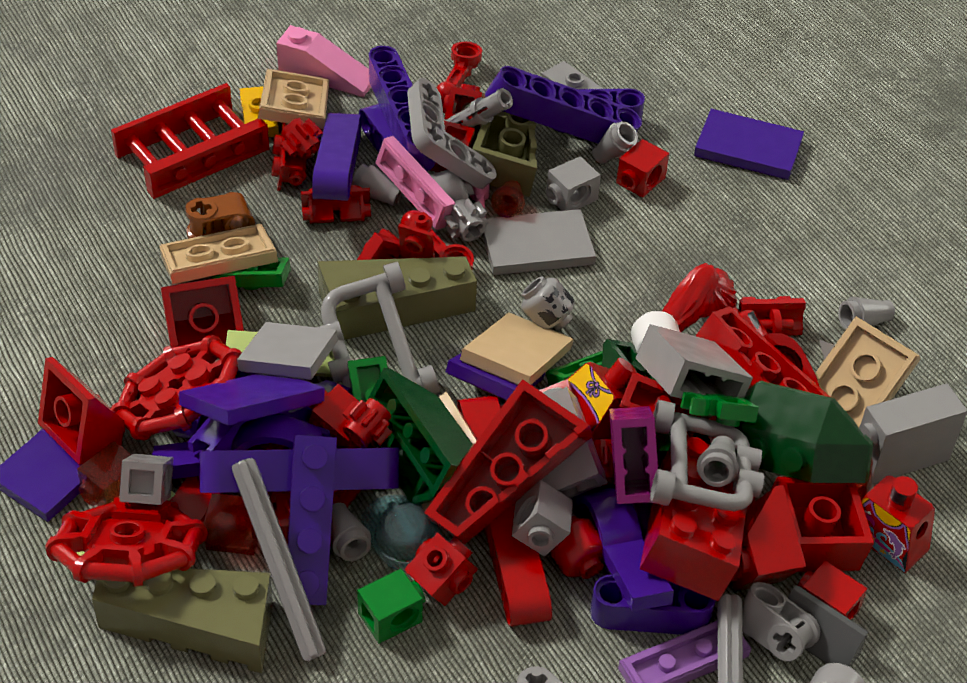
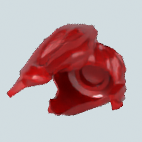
[662,263,737,332]

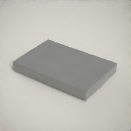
[482,209,596,275]

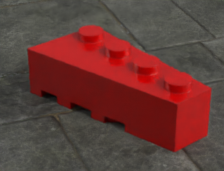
[696,306,830,397]
[424,379,593,545]

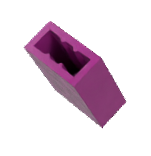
[609,406,658,504]

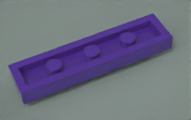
[287,435,337,605]

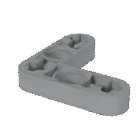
[407,78,496,189]

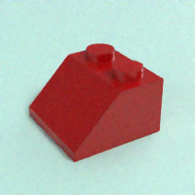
[160,276,244,347]
[38,357,125,465]
[730,485,806,592]

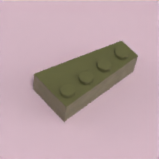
[473,111,537,197]
[317,257,477,340]
[92,568,273,674]

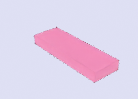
[375,136,455,230]

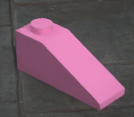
[276,25,371,97]

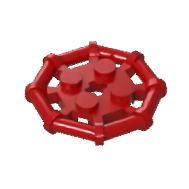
[111,335,242,441]
[45,497,208,587]

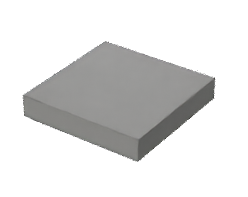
[237,322,338,380]

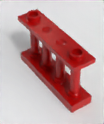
[111,83,269,199]

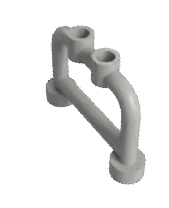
[317,261,440,395]
[650,400,764,511]

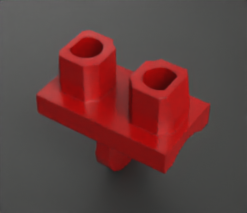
[738,296,806,335]

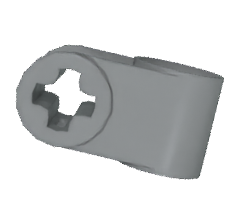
[742,582,821,661]

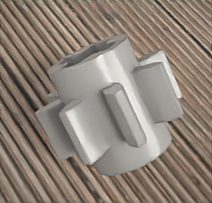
[444,198,489,242]

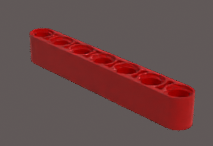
[457,395,552,627]

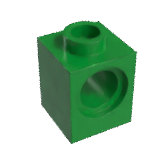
[357,568,426,644]

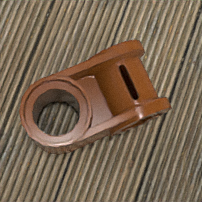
[185,192,255,239]

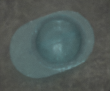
[361,495,438,572]

